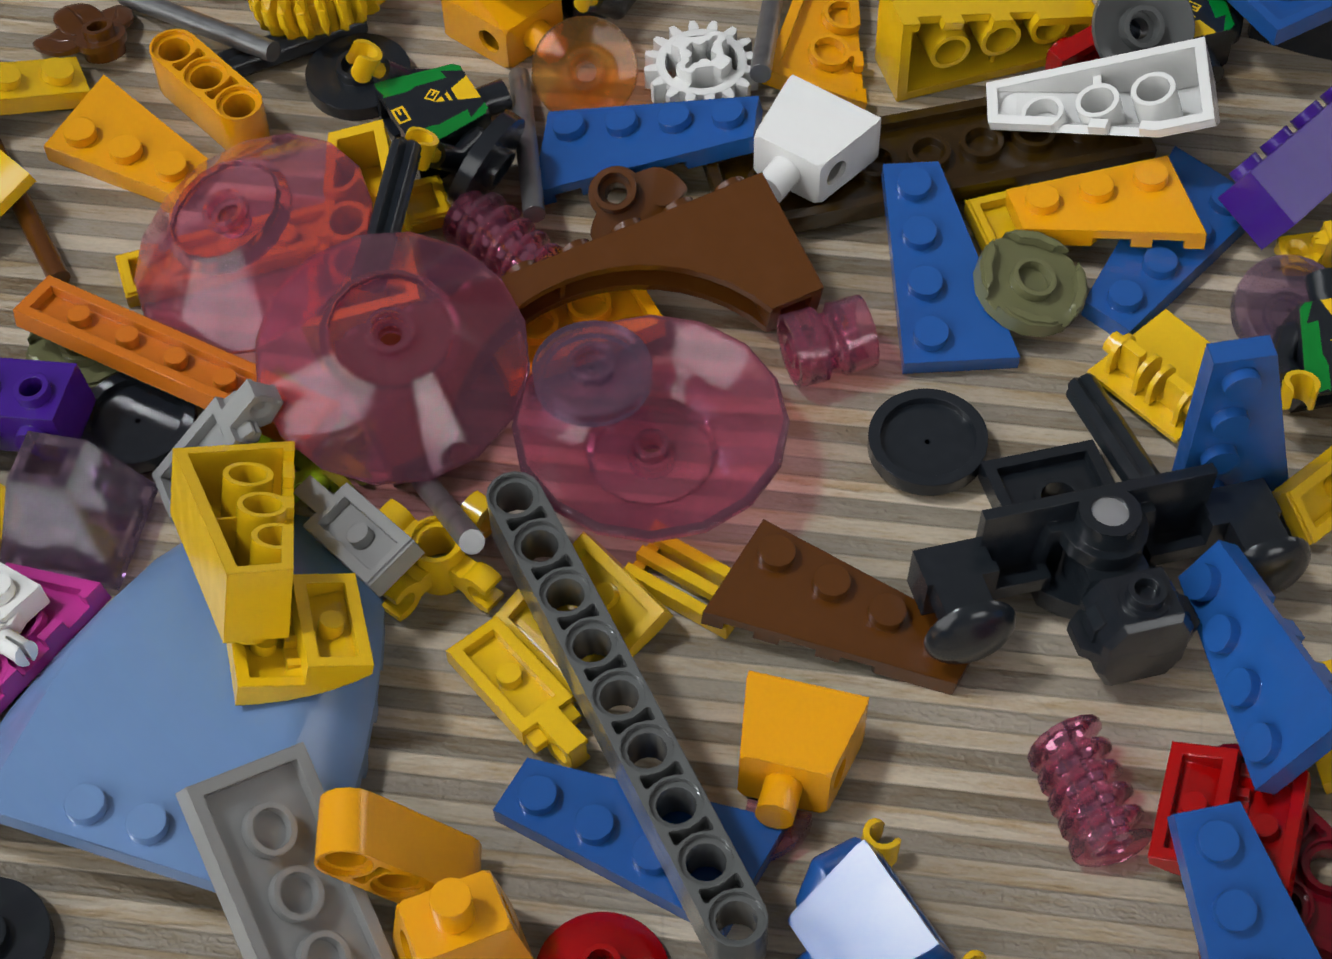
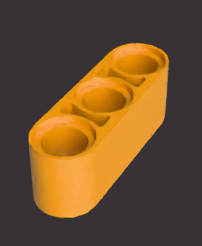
[149,28,271,157]
[314,787,482,904]

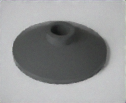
[1092,0,1195,58]

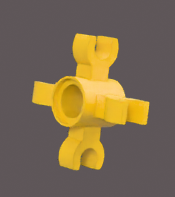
[379,490,504,622]

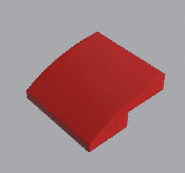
[1147,741,1311,898]

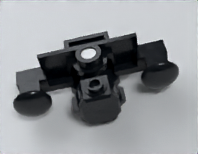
[907,439,1311,686]

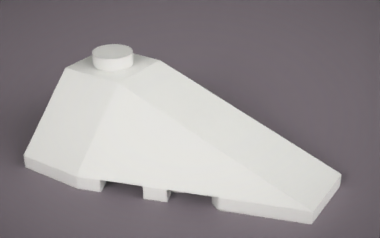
[986,37,1220,137]

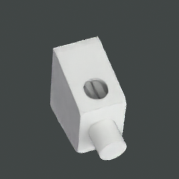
[754,74,881,203]

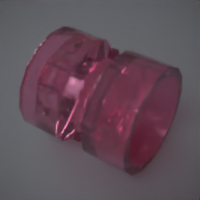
[777,294,880,388]

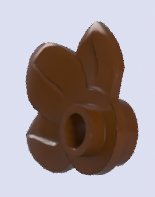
[32,3,135,64]
[588,166,688,240]

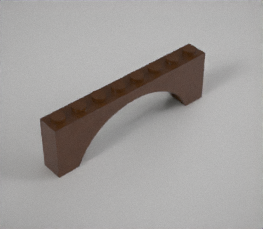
[335,172,824,487]

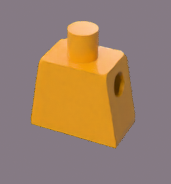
[441,0,568,68]
[737,670,870,829]
[391,870,534,959]

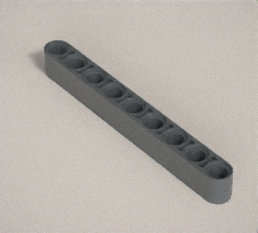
[486,471,768,959]

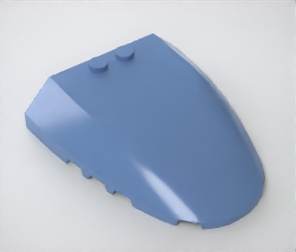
[0,514,385,893]

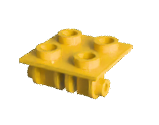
[1087,309,1210,444]

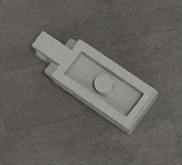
[152,379,284,522]
[294,475,425,598]

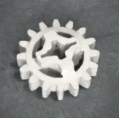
[644,20,759,103]

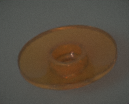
[531,16,638,111]

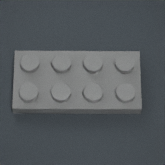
[175,742,395,959]

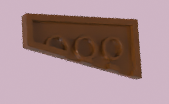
[701,519,970,695]

